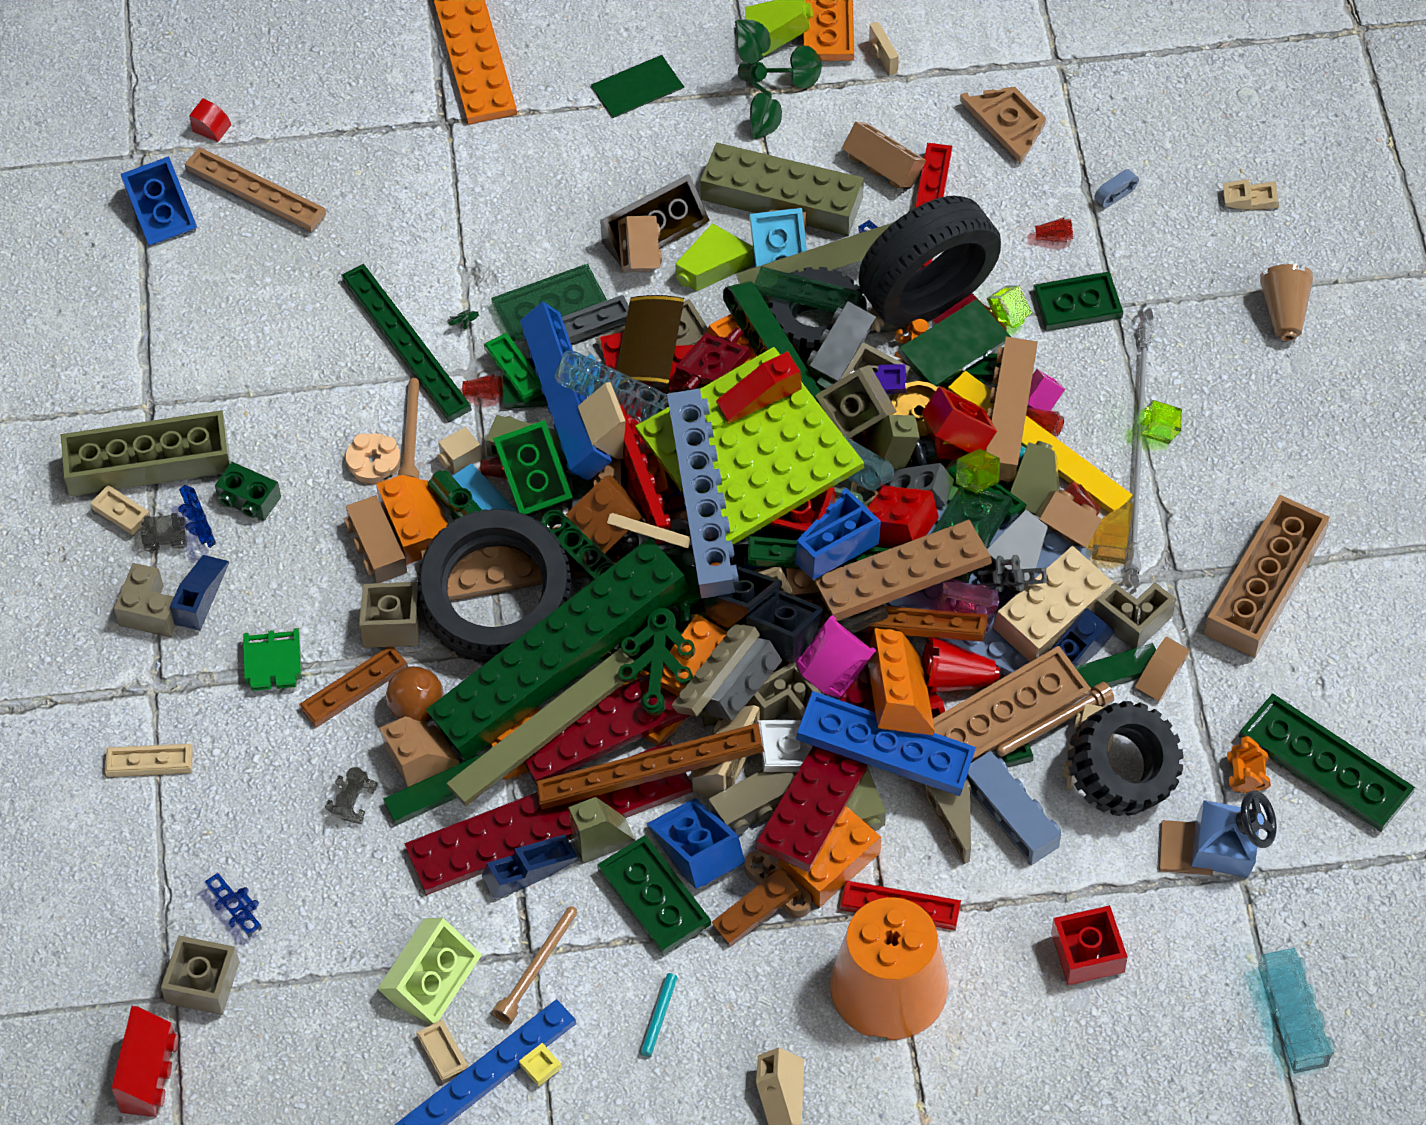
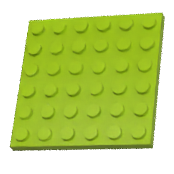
[636,347,864,544]

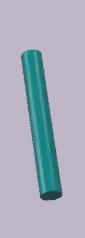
[640,973,678,1057]

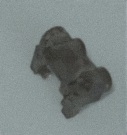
[141,513,188,551]
[325,767,378,824]

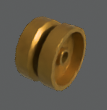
[891,381,938,440]

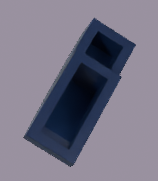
[482,834,578,899]

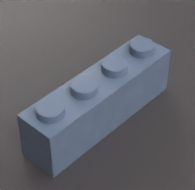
[966,751,1061,865]

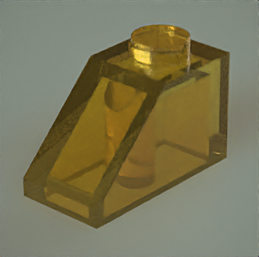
[1088,503,1133,564]

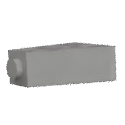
[984,510,1048,594]

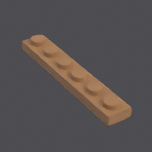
[185,147,326,232]

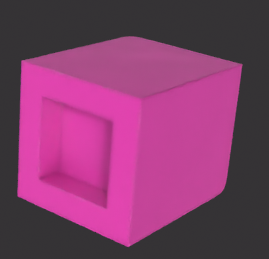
[1028,369,1065,415]

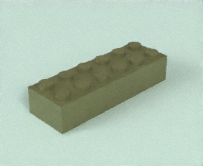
[700,142,864,236]
[60,410,231,496]

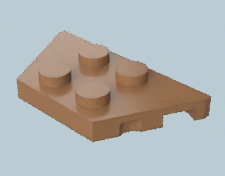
[960,87,1046,163]

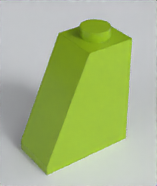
[745,0,813,57]
[675,223,755,291]

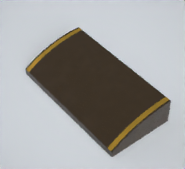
[613,295,684,396]

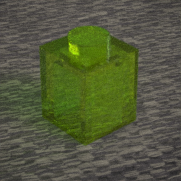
[986,285,1033,328]
[1138,400,1182,444]
[956,449,1000,493]

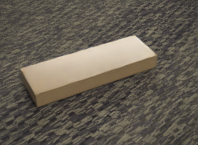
[607,513,691,549]
[105,744,193,777]

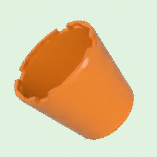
[830,898,949,1040]

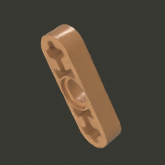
[744,851,812,918]

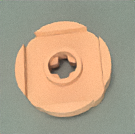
[346,433,401,484]

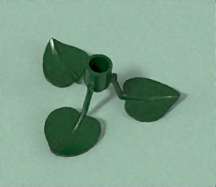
[735,19,822,139]

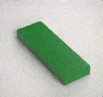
[484,332,543,404]

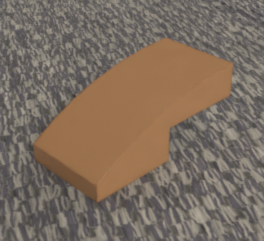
[1135,636,1191,701]

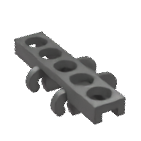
[978,555,1047,592]

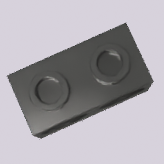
[889,463,954,507]

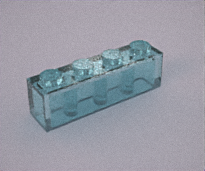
[1258,947,1334,1074]

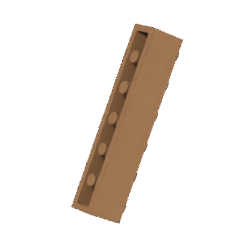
[979,337,1038,482]

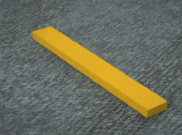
[948,371,1133,517]

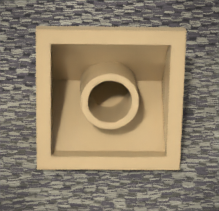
[578,382,626,459]

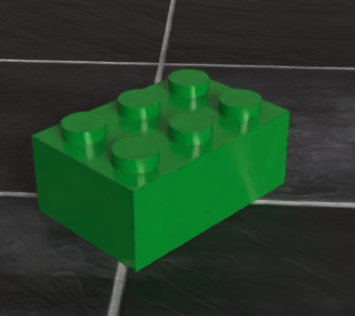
[493,420,573,514]

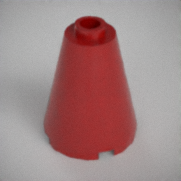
[922,637,1000,693]

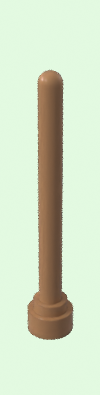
[398,378,420,479]
[996,682,1114,756]
[491,906,577,1025]

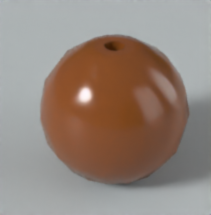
[385,666,444,722]

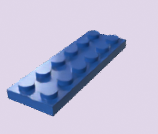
[795,691,976,796]

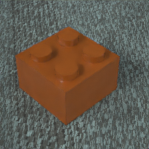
[565,475,645,554]

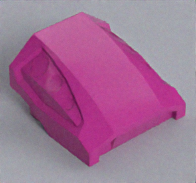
[796,615,877,698]

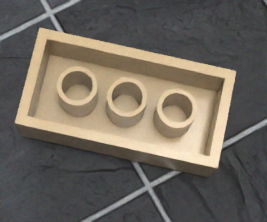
[992,546,1113,662]

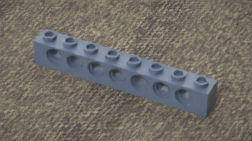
[667,388,739,599]

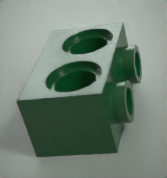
[215,462,281,521]

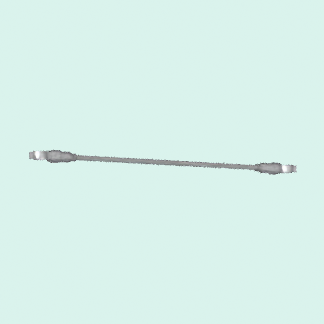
[1123,303,1154,594]

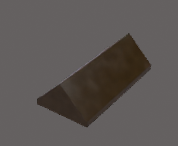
[600,174,710,266]

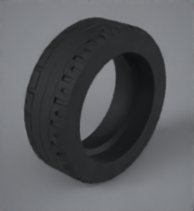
[858,195,1001,327]
[418,509,572,663]

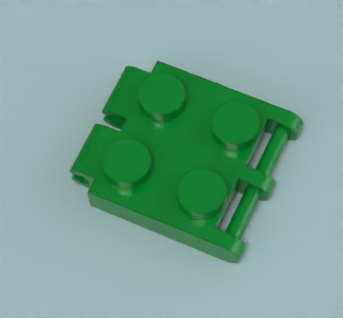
[243,628,302,691]

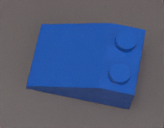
[120,156,198,246]
[647,798,745,889]

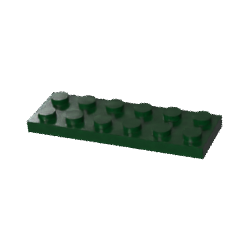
[1239,693,1415,832]

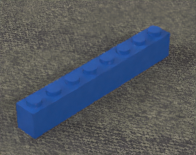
[520,301,612,481]

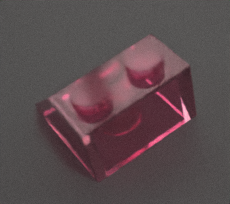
[935,578,999,632]

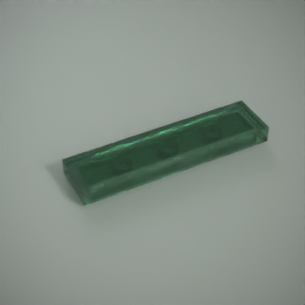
[754,266,863,313]

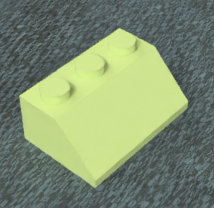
[377,918,482,1025]

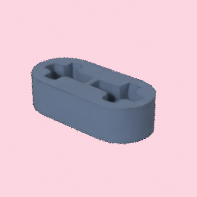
[1094,169,1139,208]

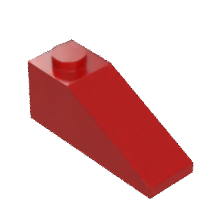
[716,351,802,424]

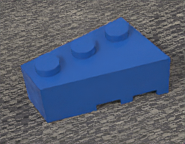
[795,488,881,580]

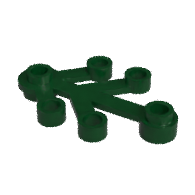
[618,608,696,716]

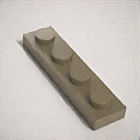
[672,624,760,716]

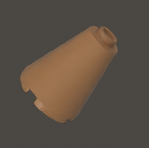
[1260,264,1313,341]

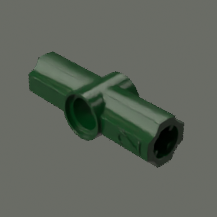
[428,470,482,520]

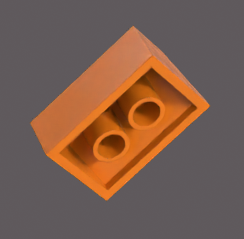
[376,475,448,565]

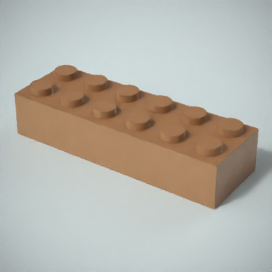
[1204,495,1330,658]

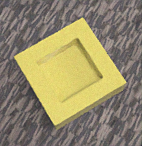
[519,1043,562,1087]

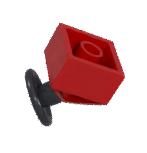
[911,386,997,467]

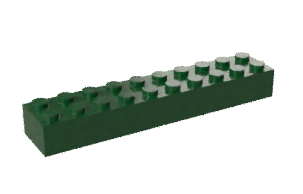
[426,537,690,761]

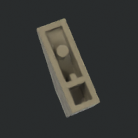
[925,778,972,864]

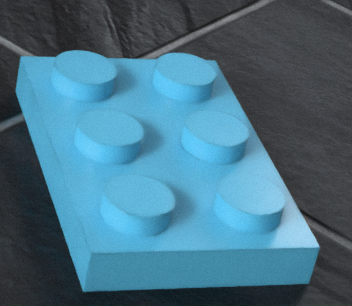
[749,208,807,292]

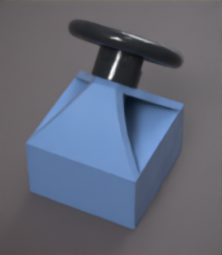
[1191,790,1277,878]

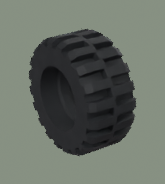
[767,267,867,368]
[1067,701,1184,816]

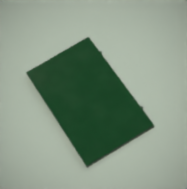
[591,55,684,118]

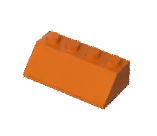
[868,628,935,735]

